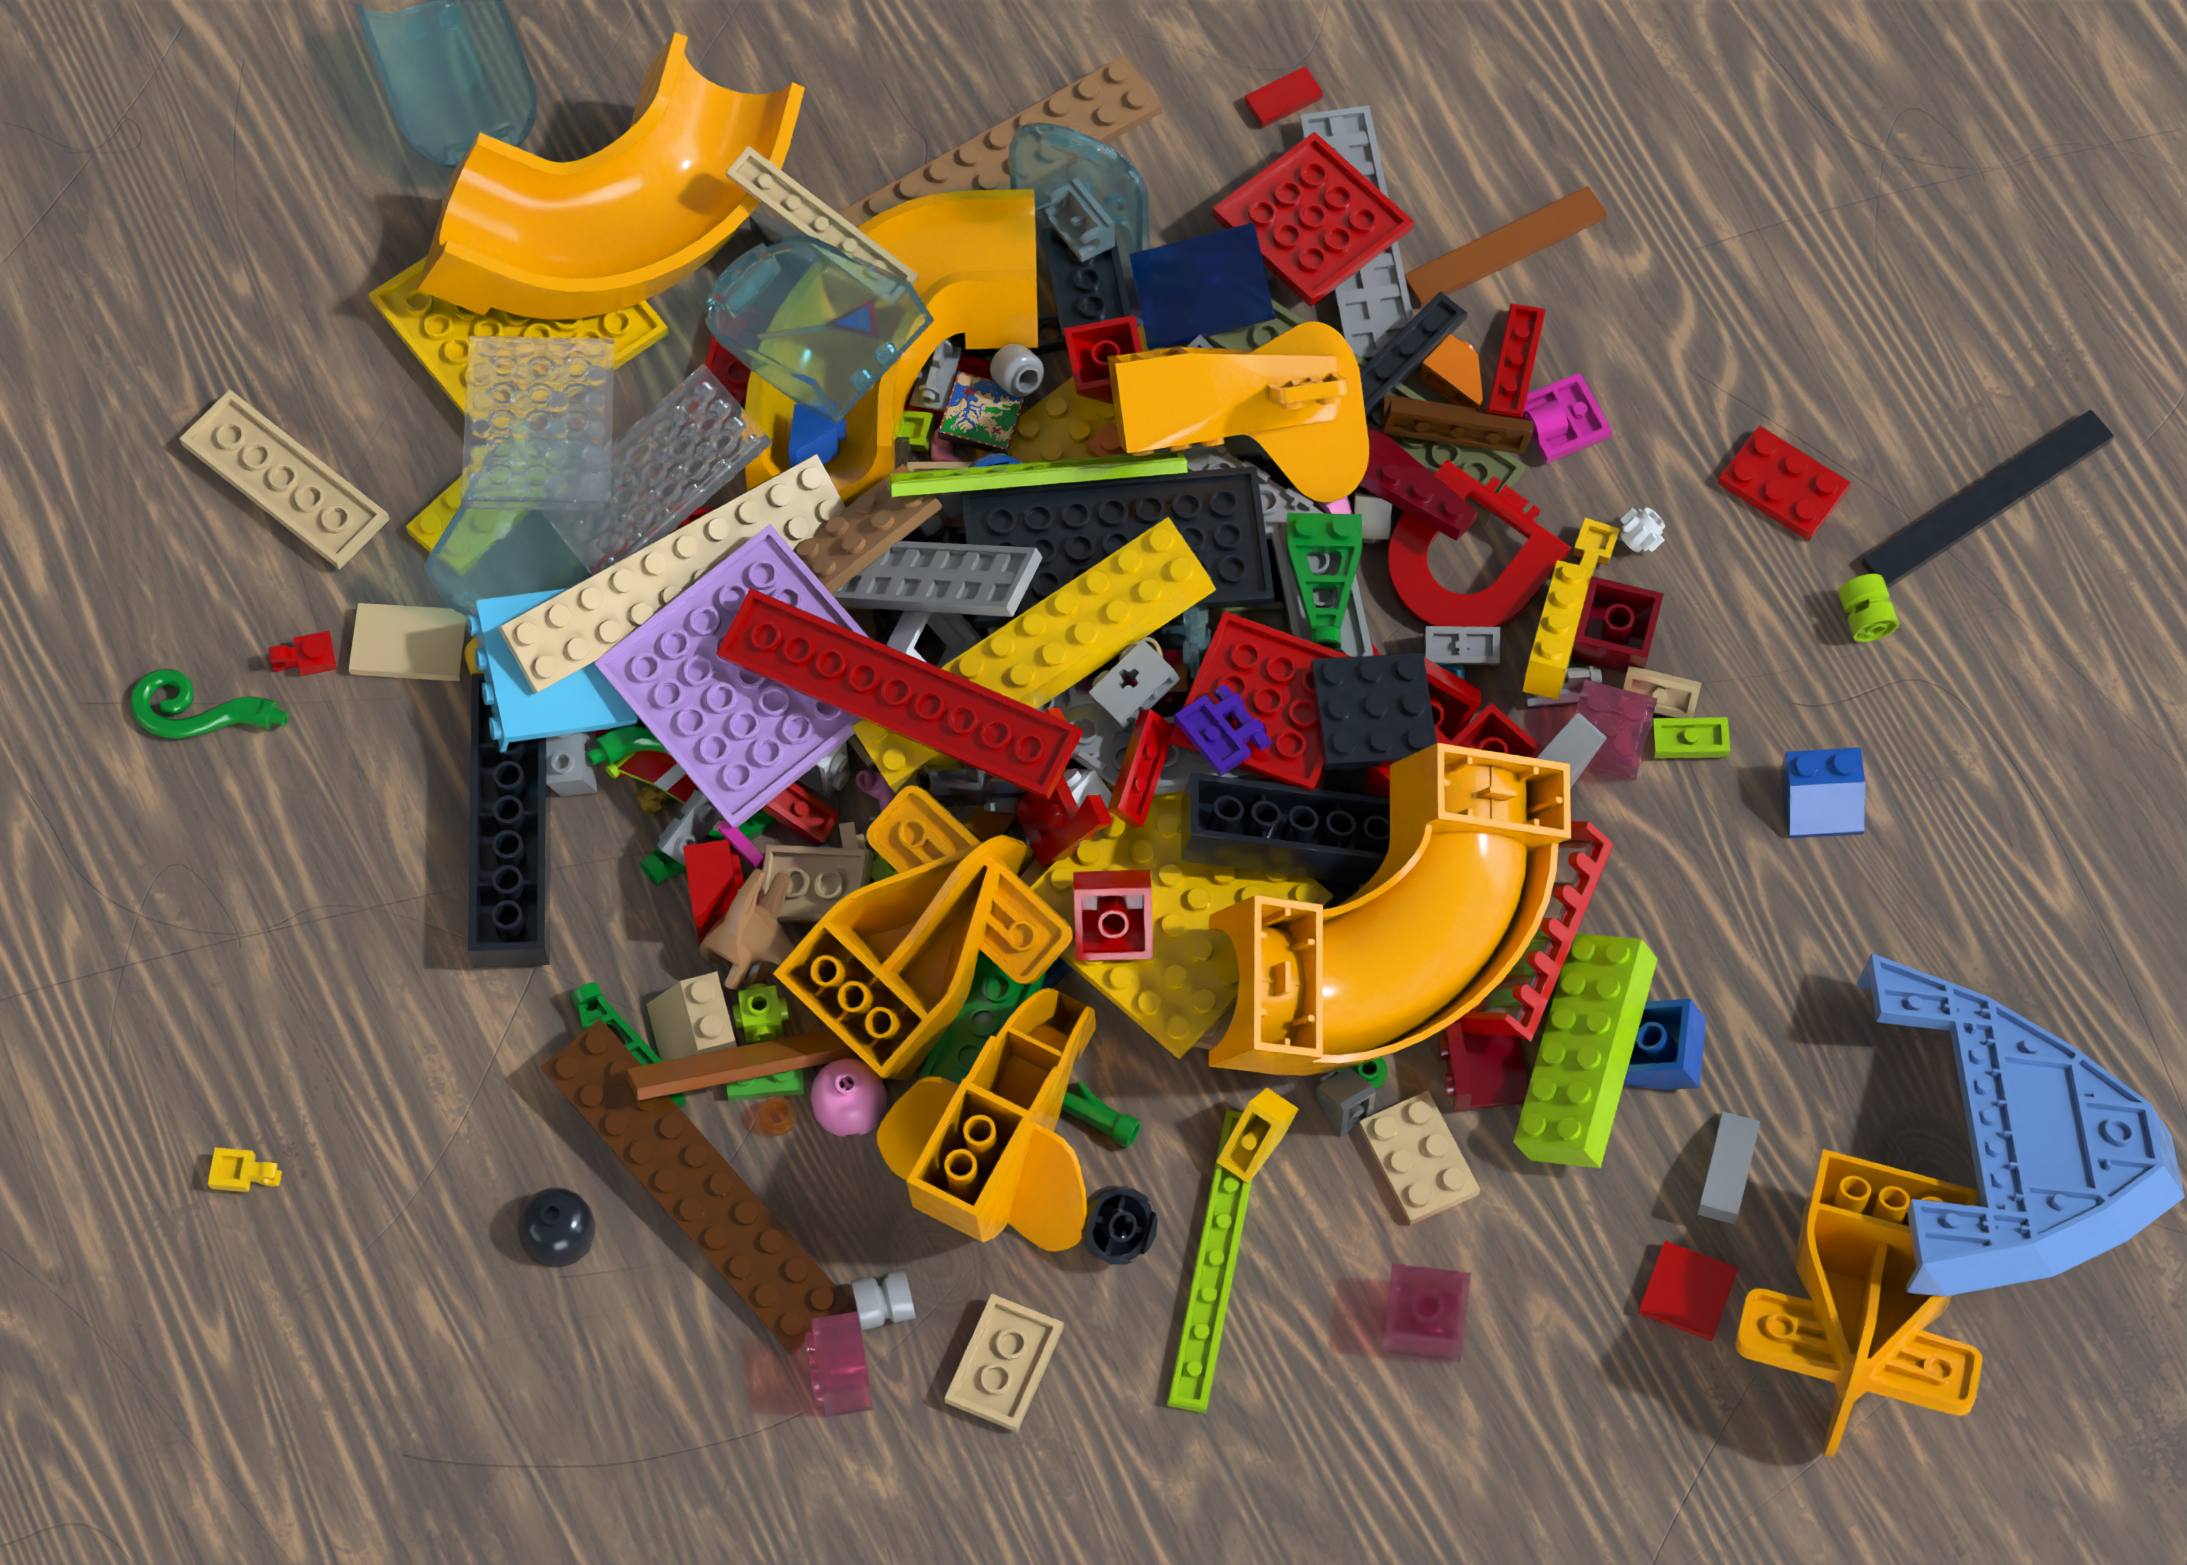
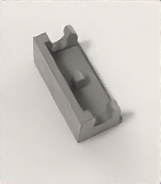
[1044,177,1115,262]
[1423,626,1500,666]

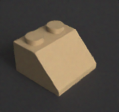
[646,972,737,1062]

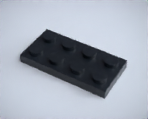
[1042,228,1131,346]

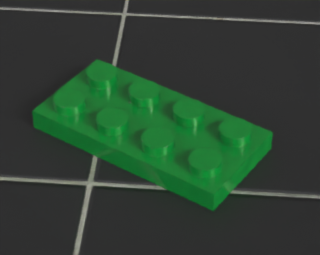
[920,949,1048,1085]

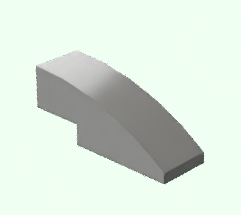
[1536,713,1607,789]
[1697,1111,1760,1225]

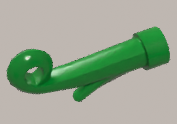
[1061,1081,1141,1148]

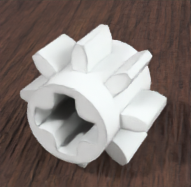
[1620,507,1665,552]

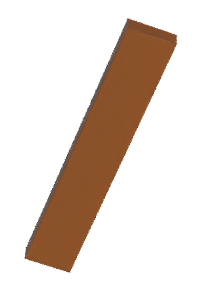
[1404,186,1606,308]
[626,1029,859,1100]

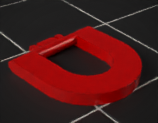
[1388,459,1572,629]

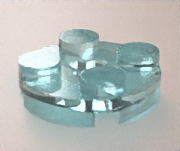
[1183,605,1210,680]

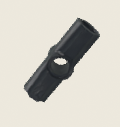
[916,762,1030,806]

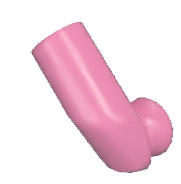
[855,769,896,812]

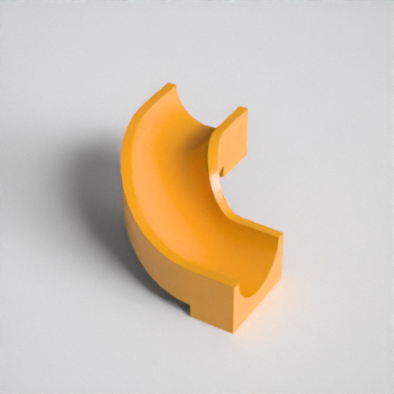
[743,189,1038,508]

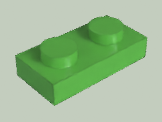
[726,1068,805,1101]

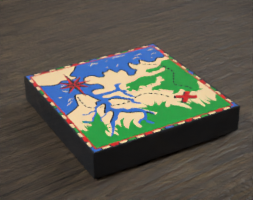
[937,371,1027,455]

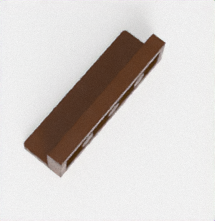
[1382,395,1533,455]

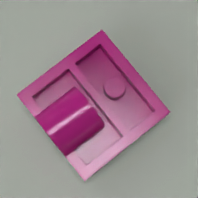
[1524,373,1612,464]

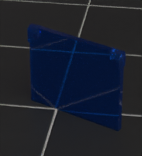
[1129,222,1276,351]

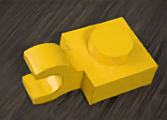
[1573,518,1620,576]
[208,1147,282,1192]

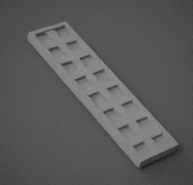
[1299,105,1413,362]
[832,541,1043,617]

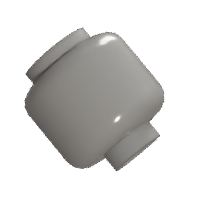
[990,344,1044,397]

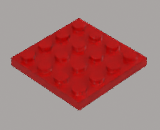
[1211,131,1414,307]
[1170,611,1352,792]

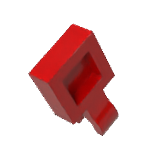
[268,630,337,676]

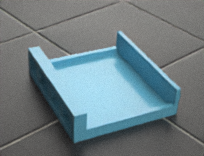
[467,588,638,752]

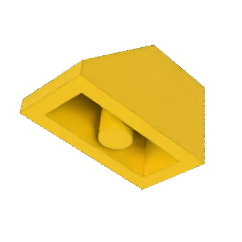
[1216,1088,1299,1183]

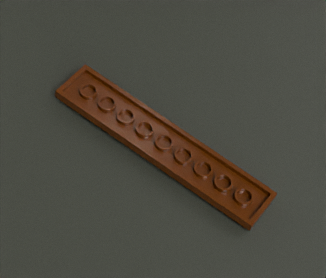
[541,1018,851,1356]

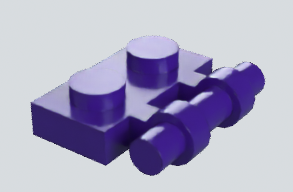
[1174,685,1272,777]

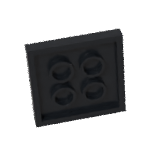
[1310,653,1437,770]

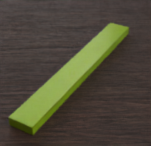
[887,450,1188,497]
[1167,1110,1252,1413]

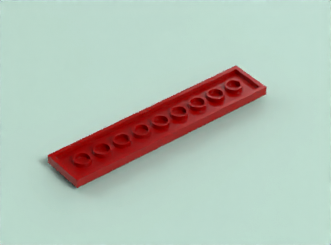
[716,588,1083,800]

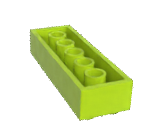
[1513,933,1658,1169]

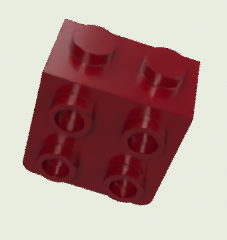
[1438,1022,1529,1112]

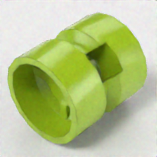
[1838,574,1900,642]

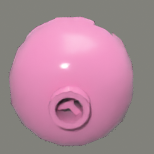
[810,1058,887,1137]

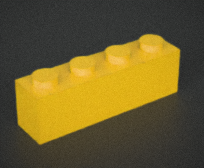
[1522,560,1593,700]

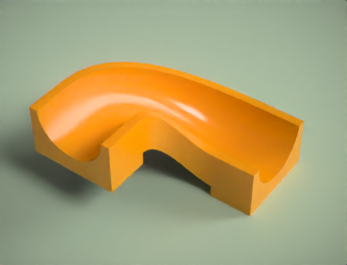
[418,32,805,319]
[1209,743,1571,1076]

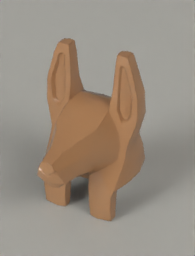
[699,868,796,990]

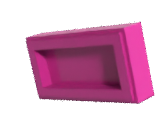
[718,820,764,870]

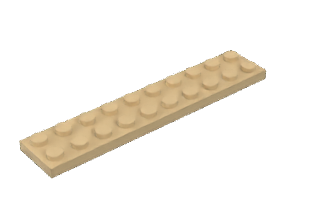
[498,454,846,694]

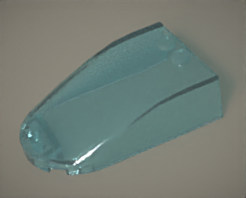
[705,235,934,424]

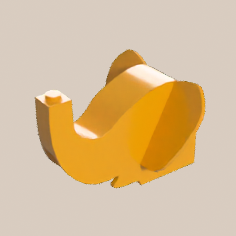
[877,988,1097,1252]

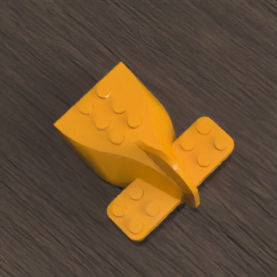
[1107,321,1369,502]
[773,786,1073,1081]
[1735,1149,1983,1458]

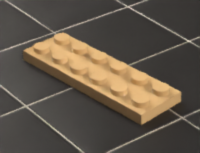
[179,389,390,570]

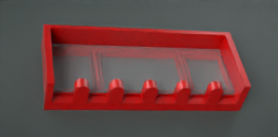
[1454,821,1614,1042]

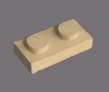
[1619,665,1701,718]

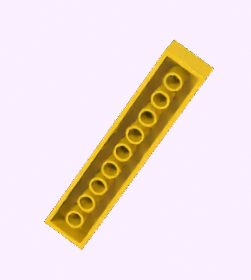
[852,517,1216,795]

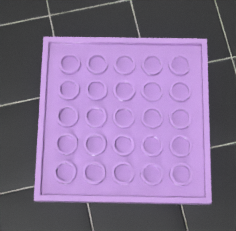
[594,524,869,828]

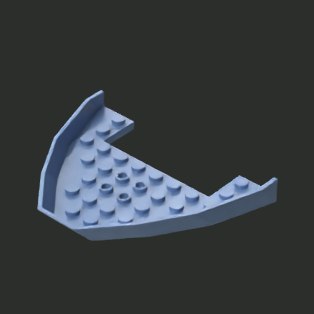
[1857,953,2185,1297]

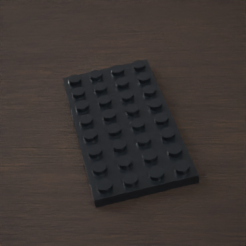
[961,466,1274,629]

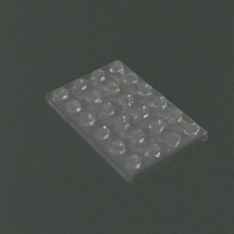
[461,336,615,511]
[539,363,773,576]

